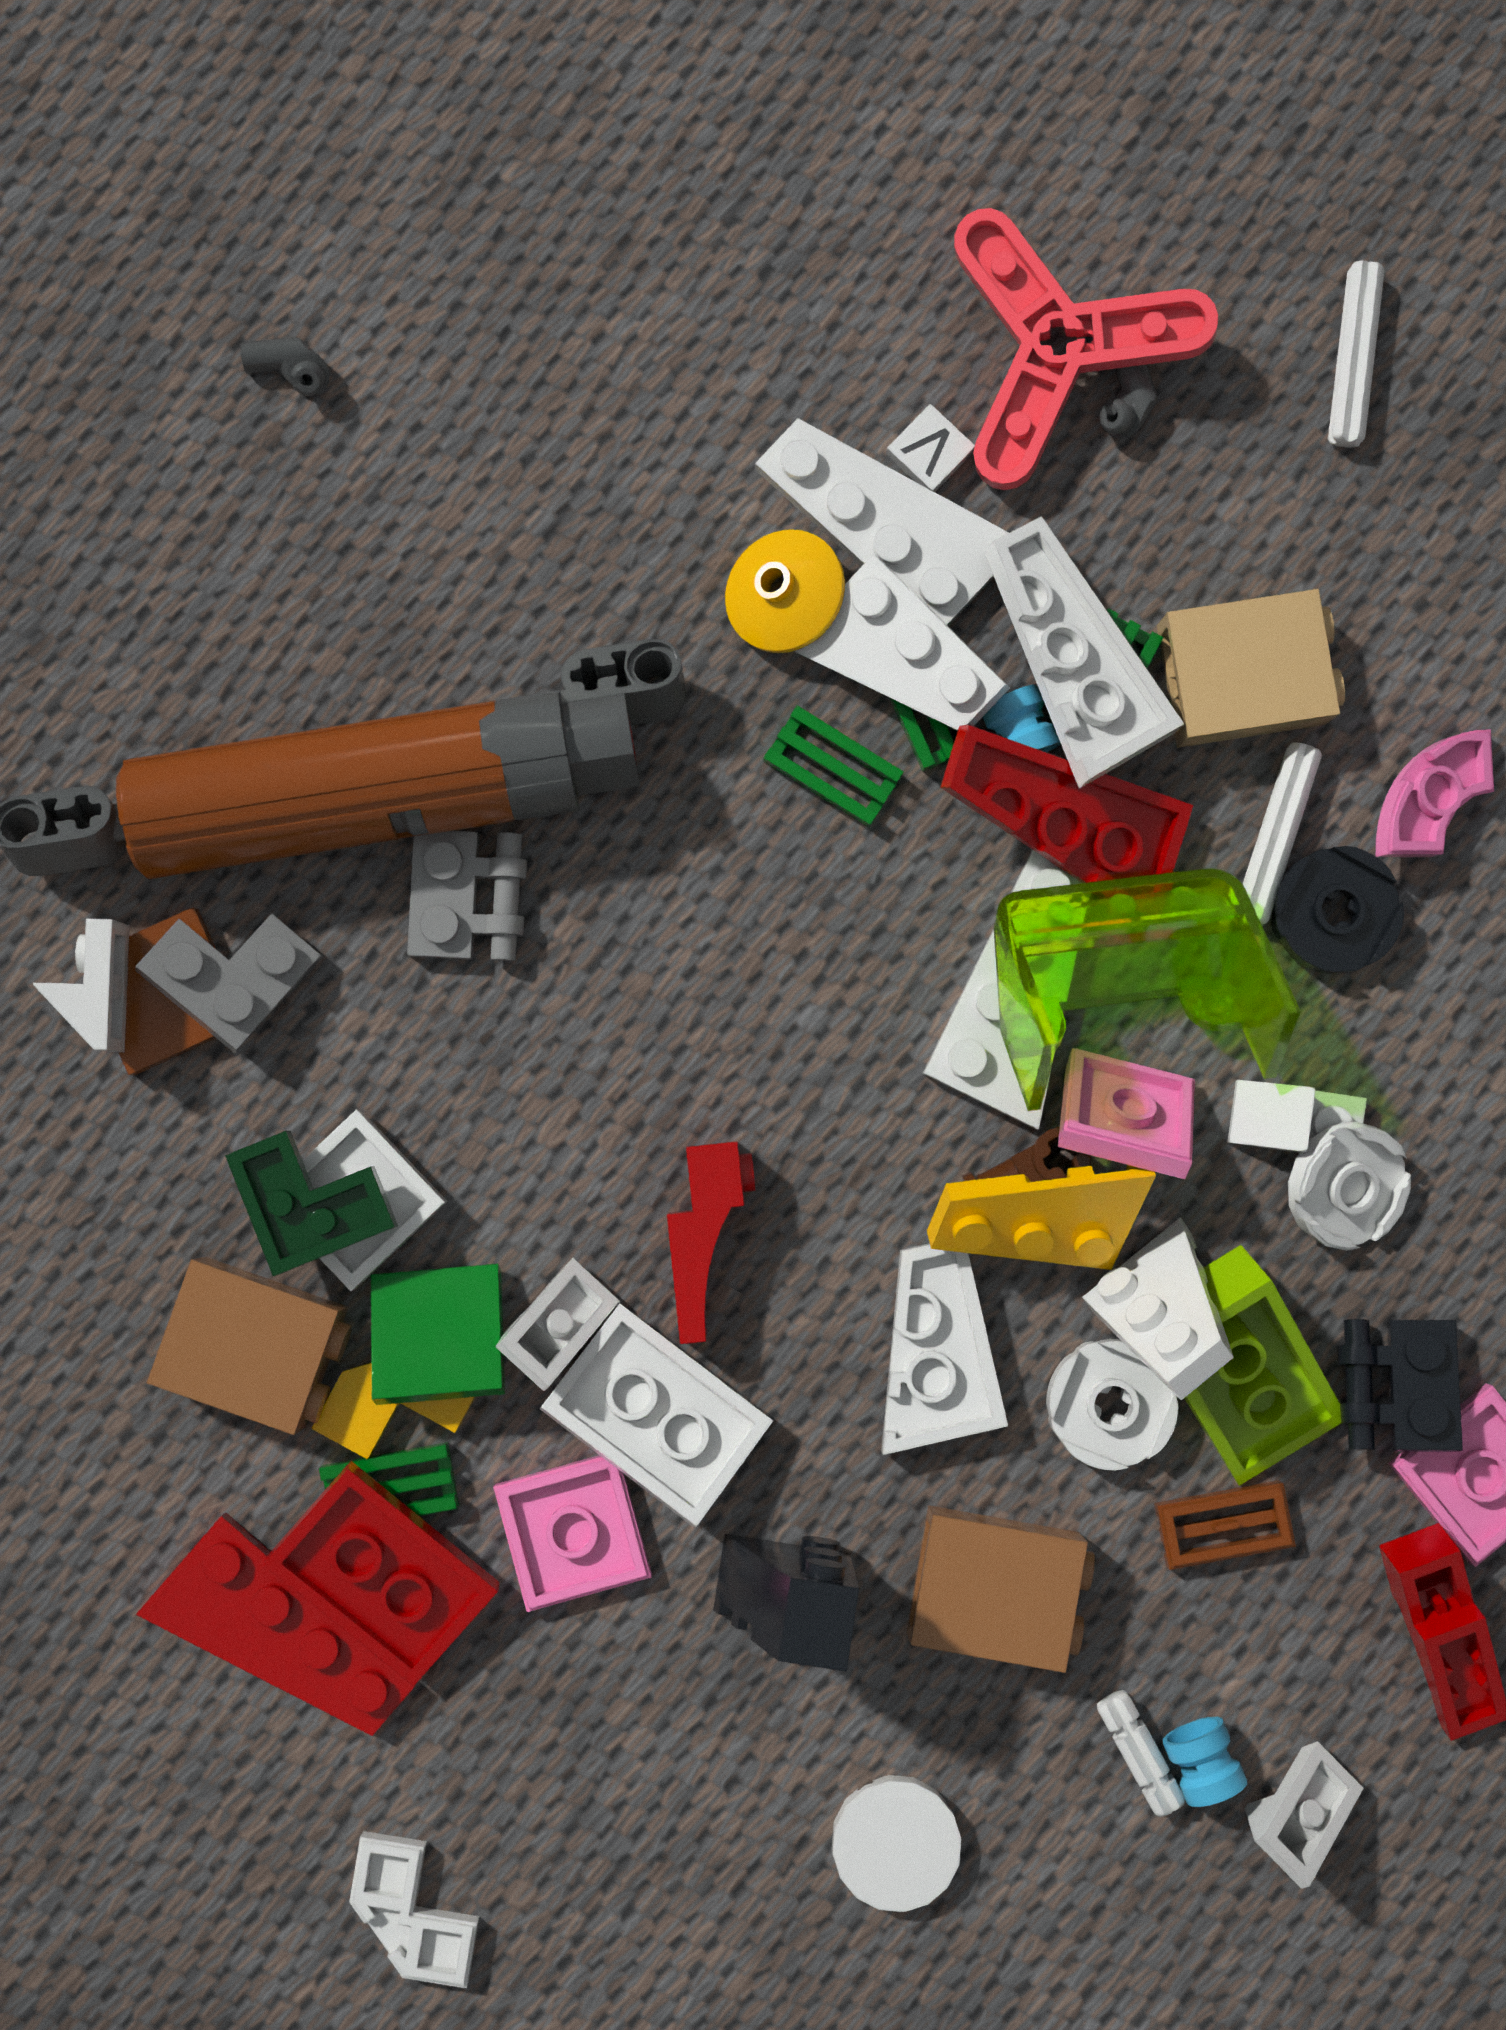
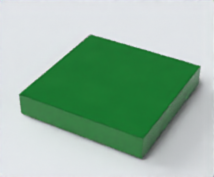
[371,1264,505,1405]

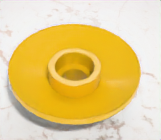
[725,529,845,653]

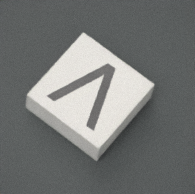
[886,404,975,492]

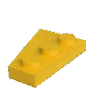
[927,1165,1156,1270]

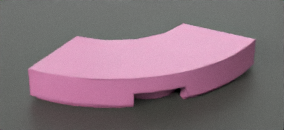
[1376,729,1494,857]

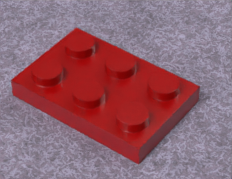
[263,1461,500,1686]

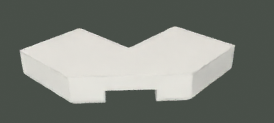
[349,1831,480,1988]

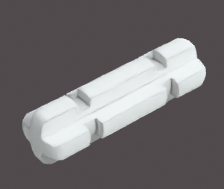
[1097,1690,1185,1817]

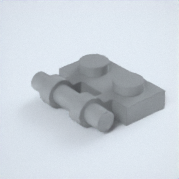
[407,831,527,961]

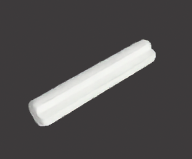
[1328,260,1385,448]
[1234,742,1322,926]

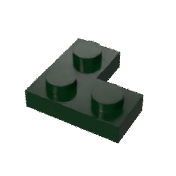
[225,1131,398,1277]

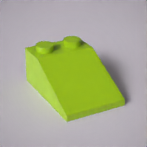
[1184,1245,1341,1486]

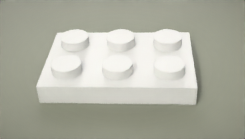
[540,1303,773,1527]

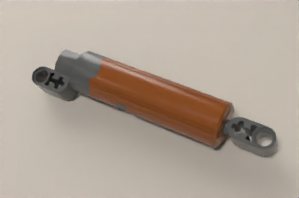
[0,639,686,879]

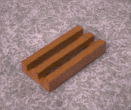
[1154,1480,1296,1570]

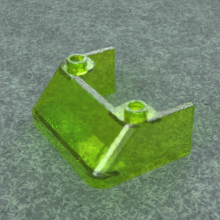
[994,868,1301,1111]

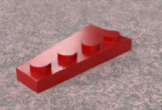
[940,725,1194,927]
[136,1513,417,1736]

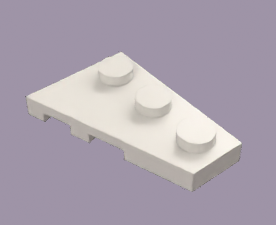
[794,554,1010,730]
[881,1243,1008,1455]

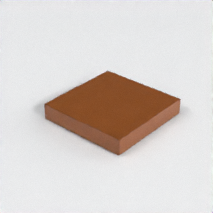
[83,907,217,1076]

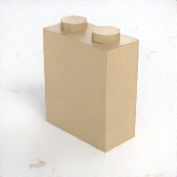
[1157,589,1345,748]

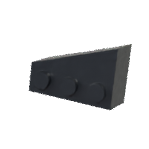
[713,1534,859,1672]

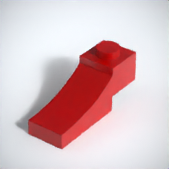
[667,1141,756,1344]
[1379,1523,1506,1741]

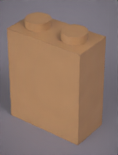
[147,1257,352,1435]
[906,1505,1095,1673]

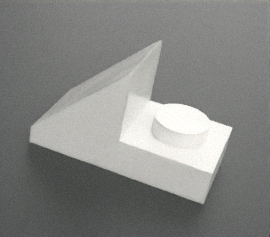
[33,919,130,1052]
[1227,1080,1367,1153]
[495,1258,620,1391]
[1245,1741,1364,1889]

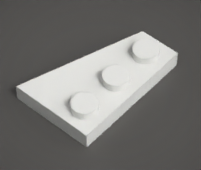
[1082,1217,1234,1400]

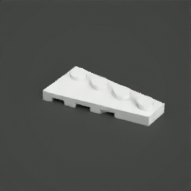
[755,418,1009,626]
[985,516,1184,789]
[923,850,1089,1130]

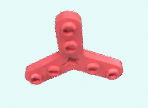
[954,208,1218,490]

